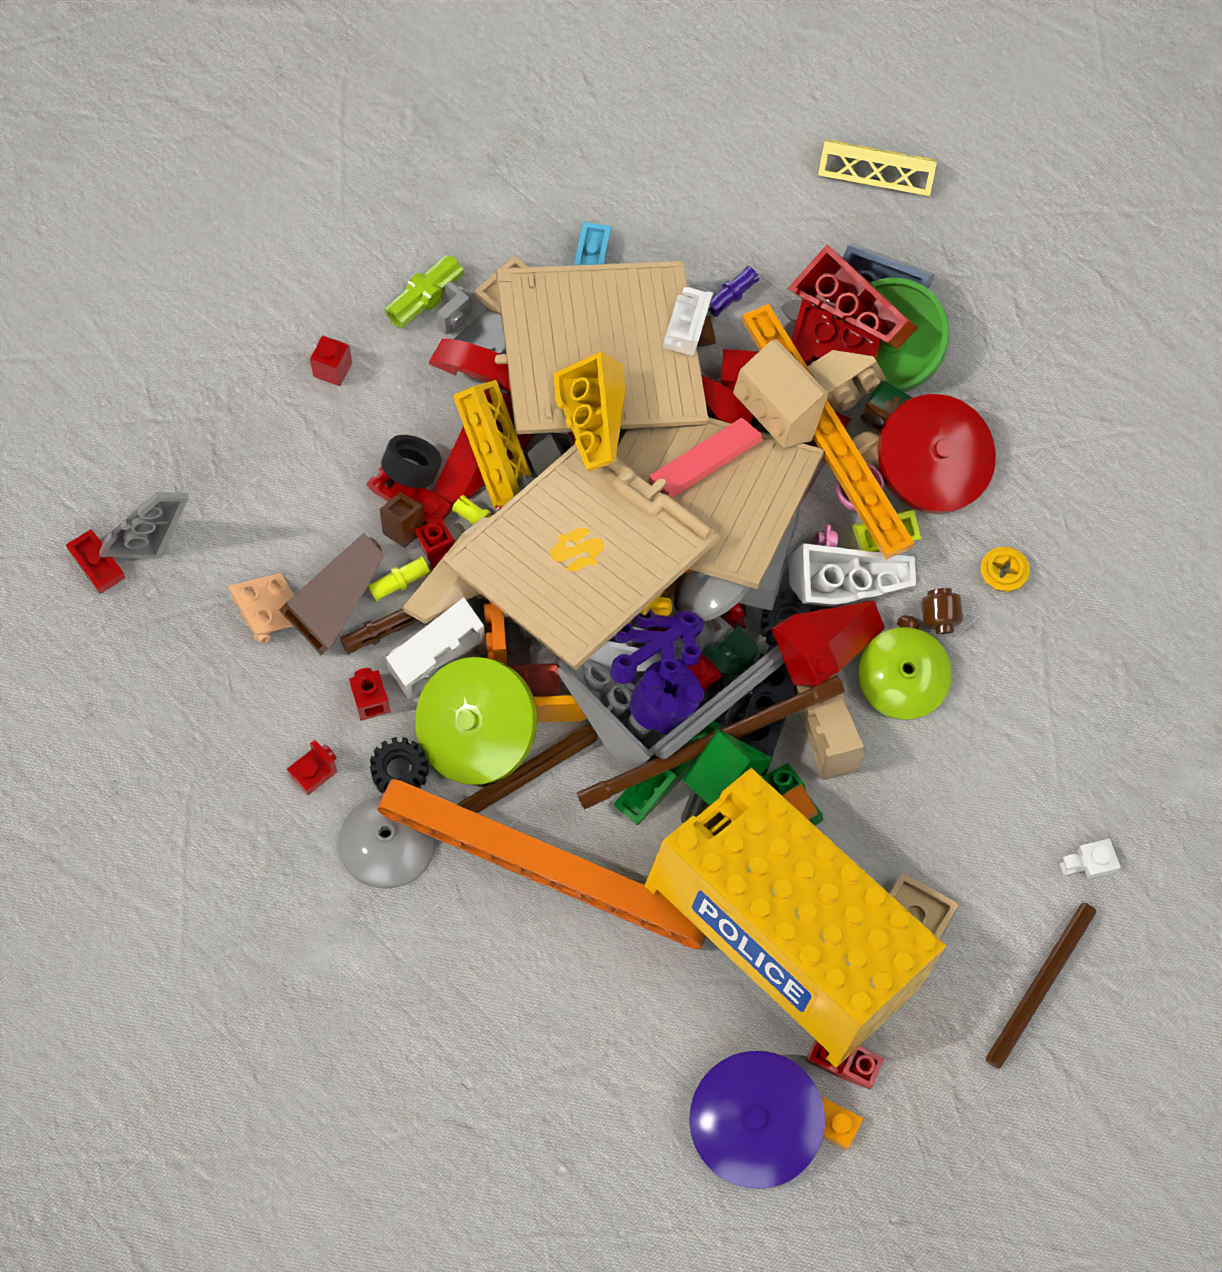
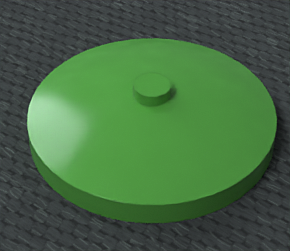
[836,278,950,392]

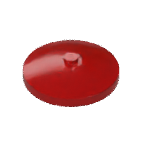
[877,394,996,514]

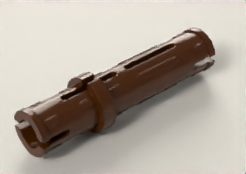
[340,608,419,655]

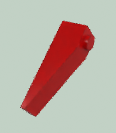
[433,389,535,506]
[771,601,885,686]

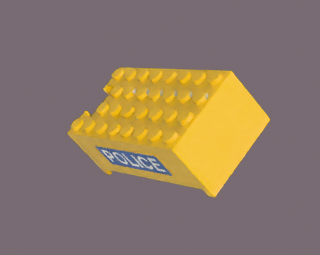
[645,768,946,1068]

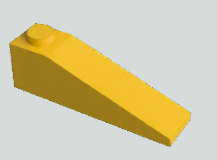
[553,351,626,472]

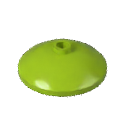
[858,627,952,720]

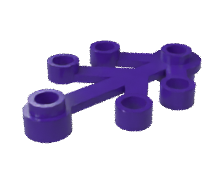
[610,609,704,684]

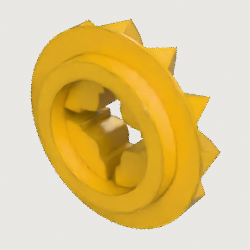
[980,547,1030,593]

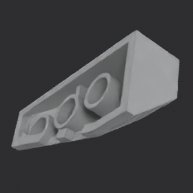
[99,492,189,558]

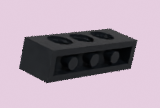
[737,644,796,776]

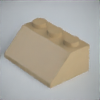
[733,339,828,448]

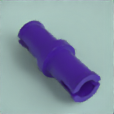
[708,266,760,317]

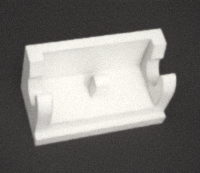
[662,287,713,357]

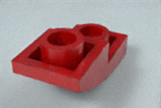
[414,517,455,570]
[805,1039,884,1089]

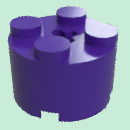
[630,659,704,735]

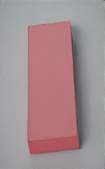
[649,418,762,498]

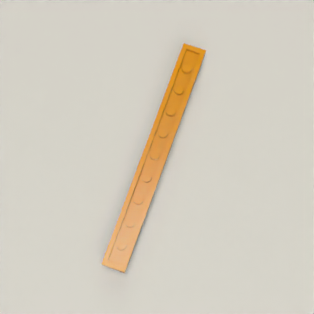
[742,304,914,560]

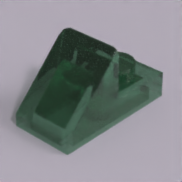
[702,627,758,675]

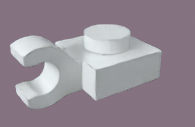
[1059,838,1121,879]

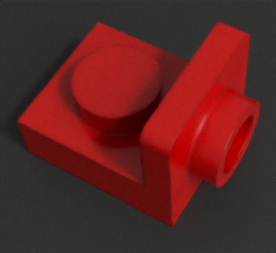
[287,739,337,795]

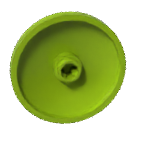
[415,657,537,785]

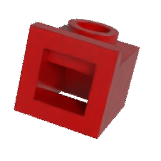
[349,668,391,721]

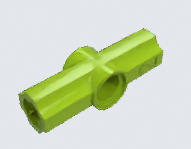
[384,255,464,328]

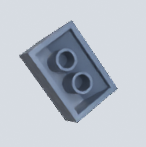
[843,244,934,289]

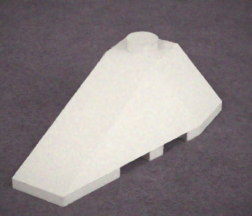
[788,544,916,607]

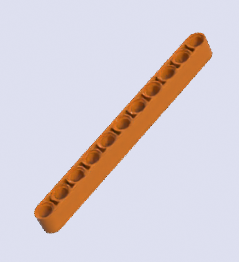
[377,779,707,950]

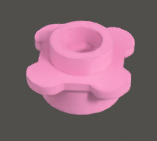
[813,524,838,547]

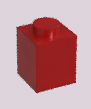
[310,335,352,386]

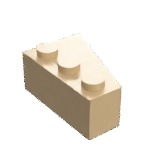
[794,676,864,780]

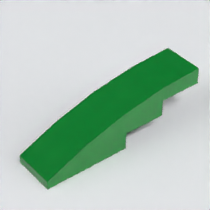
[614,708,724,825]

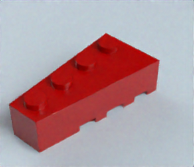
[787,245,918,350]

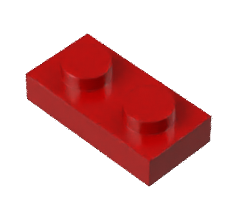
[66,529,126,594]

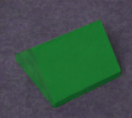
[683,729,772,806]

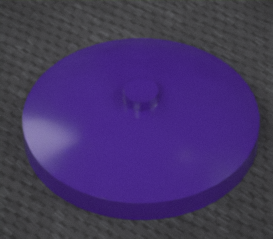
[689,1051,825,1189]

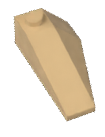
[403,517,488,624]

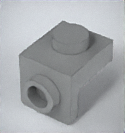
[437,281,471,335]

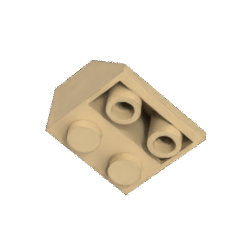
[808,350,887,412]

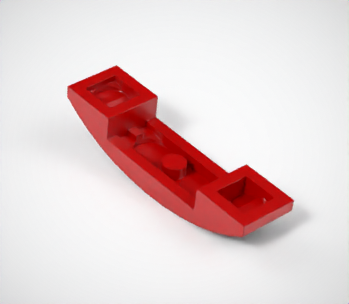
[429,338,511,396]

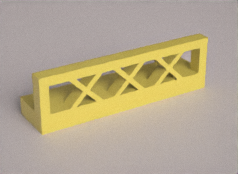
[818,139,937,196]

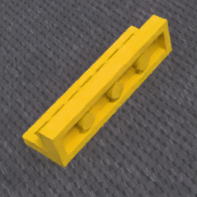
[453,380,532,509]

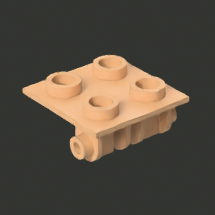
[228,573,294,644]

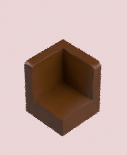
[379,492,425,548]

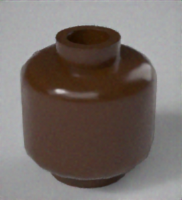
[921,588,963,635]

